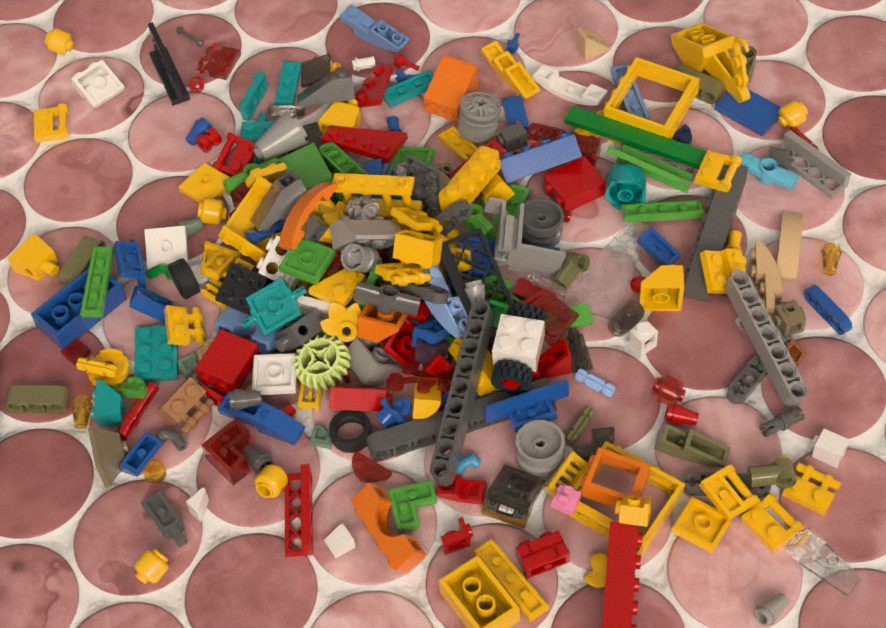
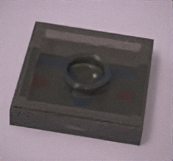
[486,464,546,514]

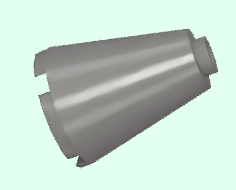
[253,110,309,160]

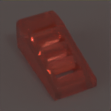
[526,122,566,142]

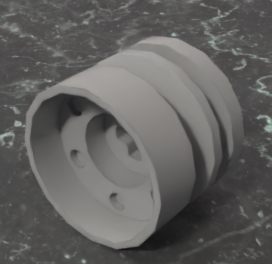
[457,92,501,143]

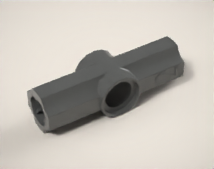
[353,282,421,317]

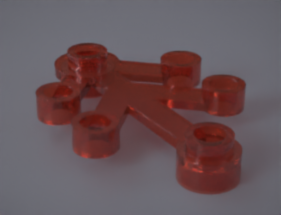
[386,361,455,393]

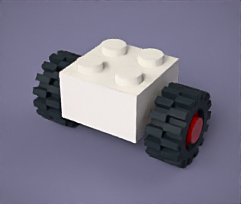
[491,302,547,395]

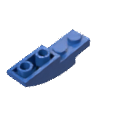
[217,392,305,446]

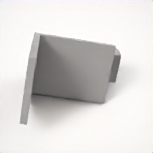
[484,197,566,279]

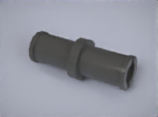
[759,407,805,437]

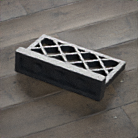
[148,22,190,106]
[439,228,513,316]

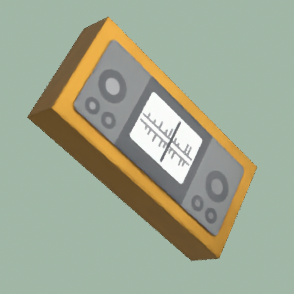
[481,492,532,528]

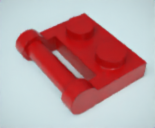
[211,132,256,176]

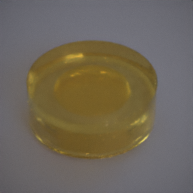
[143,461,167,484]

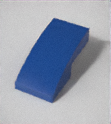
[501,95,529,129]

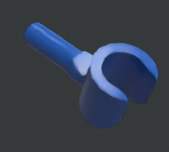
[506,33,520,54]
[395,70,418,83]

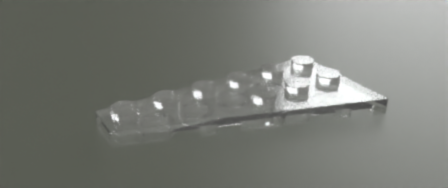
[555,222,650,324]

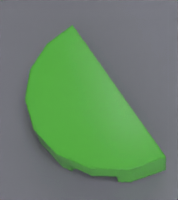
[112,377,148,399]

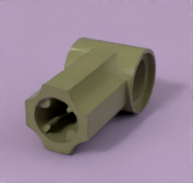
[551,252,590,291]
[747,458,797,489]

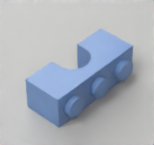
[215,307,283,355]

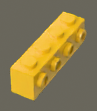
[438,145,501,217]

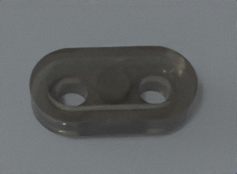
[608,301,645,337]

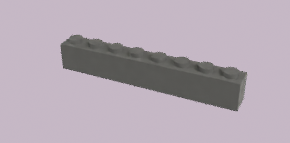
[683,165,748,303]

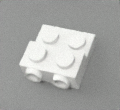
[71,60,125,109]

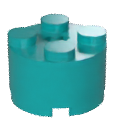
[605,164,646,210]

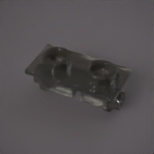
[562,328,593,373]

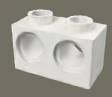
[256,236,290,282]

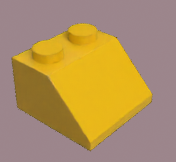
[639,265,684,311]

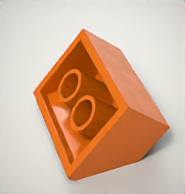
[357,282,413,343]

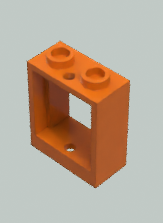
[580,447,651,508]

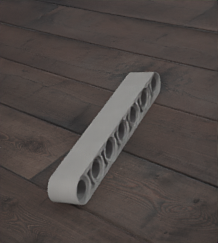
[725,270,808,408]

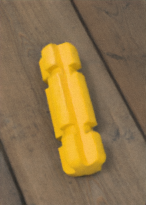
[76,357,118,377]

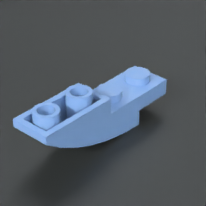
[423,265,476,339]

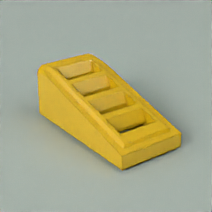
[543,451,588,498]

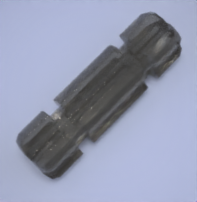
[268,105,305,116]

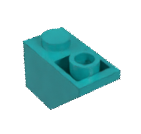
[91,380,126,428]

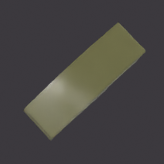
[654,423,731,468]

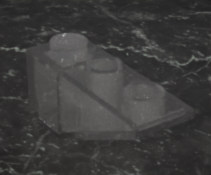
[785,527,861,596]

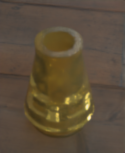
[821,243,842,276]
[71,395,93,429]

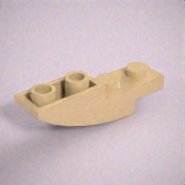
[750,240,783,319]

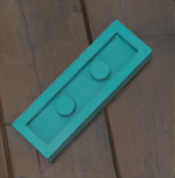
[274,61,302,108]
[381,70,434,108]

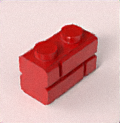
[515,531,570,579]

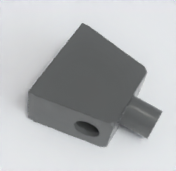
[275,308,323,352]

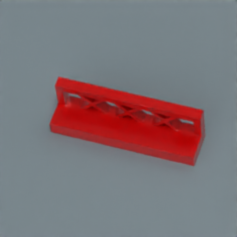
[285,464,313,557]

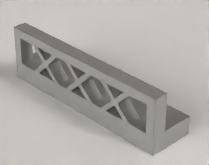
[777,130,851,199]

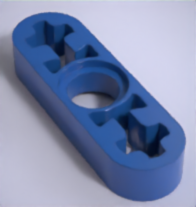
[804,285,852,335]

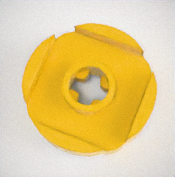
[86,349,130,388]

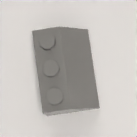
[330,217,402,250]

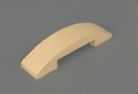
[776,212,803,281]

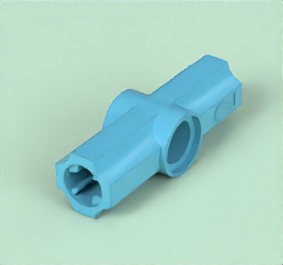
[740,152,799,191]

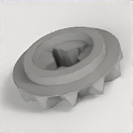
[346,195,379,219]

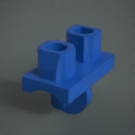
[375,398,412,428]

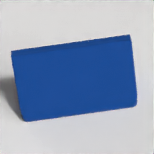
[244,219,286,245]
[129,285,173,323]
[119,431,164,477]

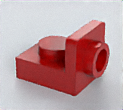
[440,517,473,555]

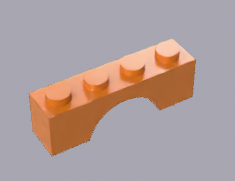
[350,482,427,573]

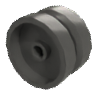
[522,198,564,247]

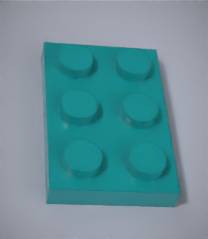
[134,324,178,383]

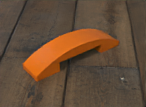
[279,182,339,250]

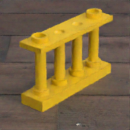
[332,173,423,220]

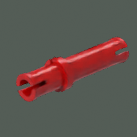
[115,382,159,441]

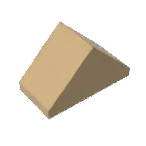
[577,26,611,60]

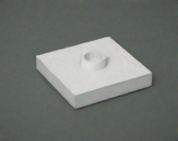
[145,226,189,269]
[252,353,297,395]

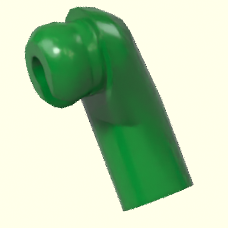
[146,264,172,280]

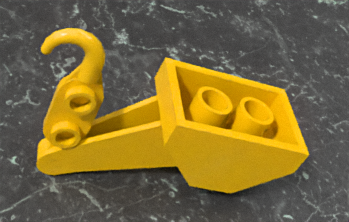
[671,23,750,103]

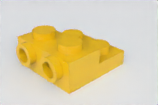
[700,249,747,294]

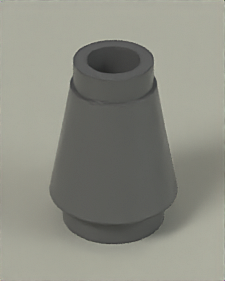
[229,389,261,411]
[242,445,273,473]

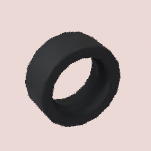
[168,258,200,299]
[329,410,372,453]

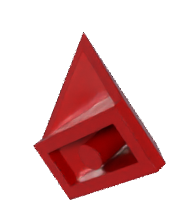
[538,338,571,379]

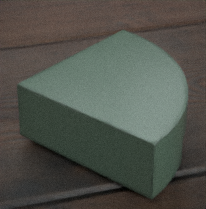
[177,351,199,379]
[309,423,332,449]

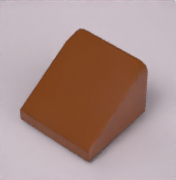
[774,339,807,367]

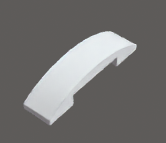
[533,64,608,106]

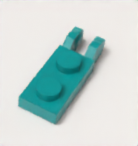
[239,72,269,121]

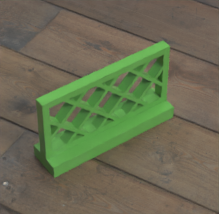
[607,144,695,193]

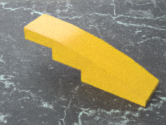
[480,41,541,100]

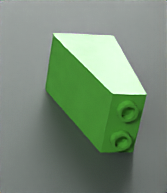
[279,142,343,205]

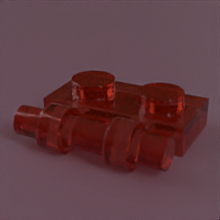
[197,43,241,80]

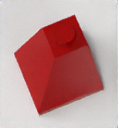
[380,318,430,374]

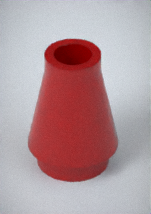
[664,403,699,426]

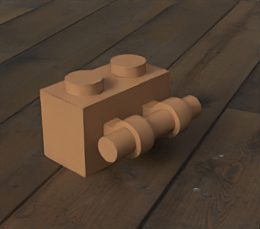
[155,377,214,435]

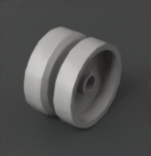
[515,420,565,478]

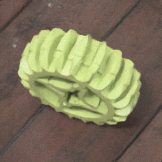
[293,334,351,391]

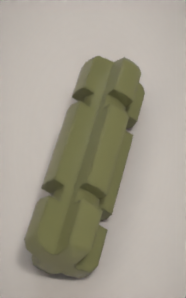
[565,406,595,445]

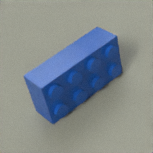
[31,268,127,350]

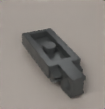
[141,490,187,548]

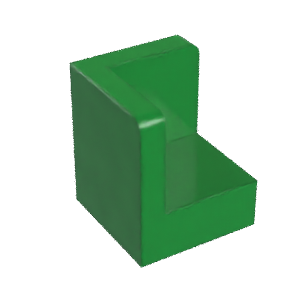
[488,299,510,329]

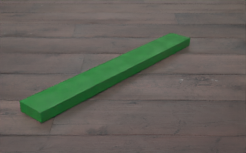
[564,106,707,169]

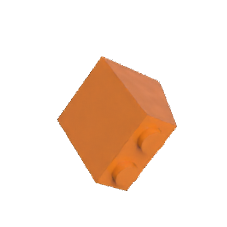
[423,55,479,123]

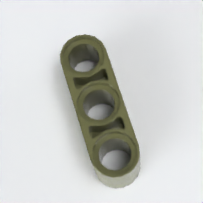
[672,65,725,104]
[59,236,106,285]
[4,385,70,414]

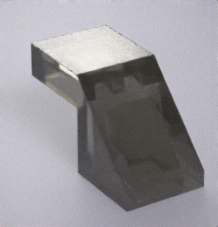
[572,427,615,466]

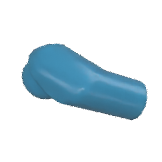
[456,453,481,475]

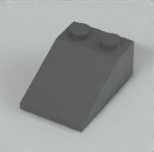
[297,67,355,107]

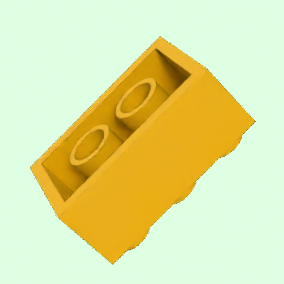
[439,555,520,628]

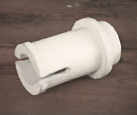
[351,56,375,72]

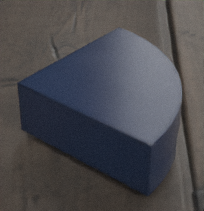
[672,124,692,145]

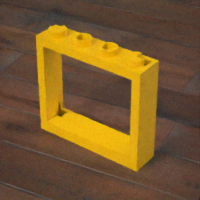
[602,57,700,139]
[563,441,685,557]

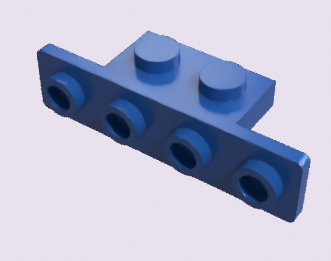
[484,380,569,433]

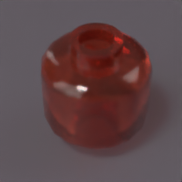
[651,374,686,405]

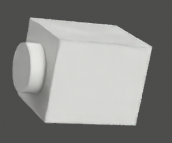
[811,429,849,468]

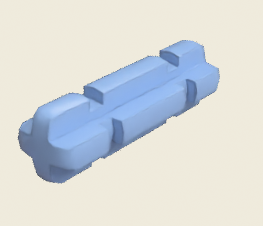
[575,368,616,397]

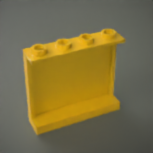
[218,176,287,278]

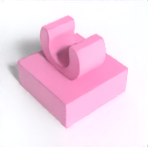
[551,485,582,516]

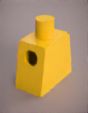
[318,99,361,134]
[7,233,60,281]

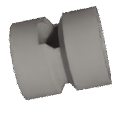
[341,244,380,273]

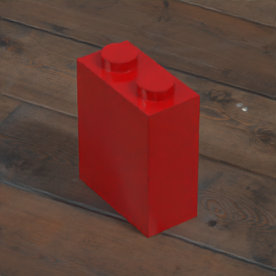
[542,156,606,214]
[195,329,260,393]

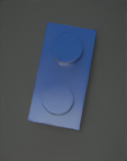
[636,227,681,265]

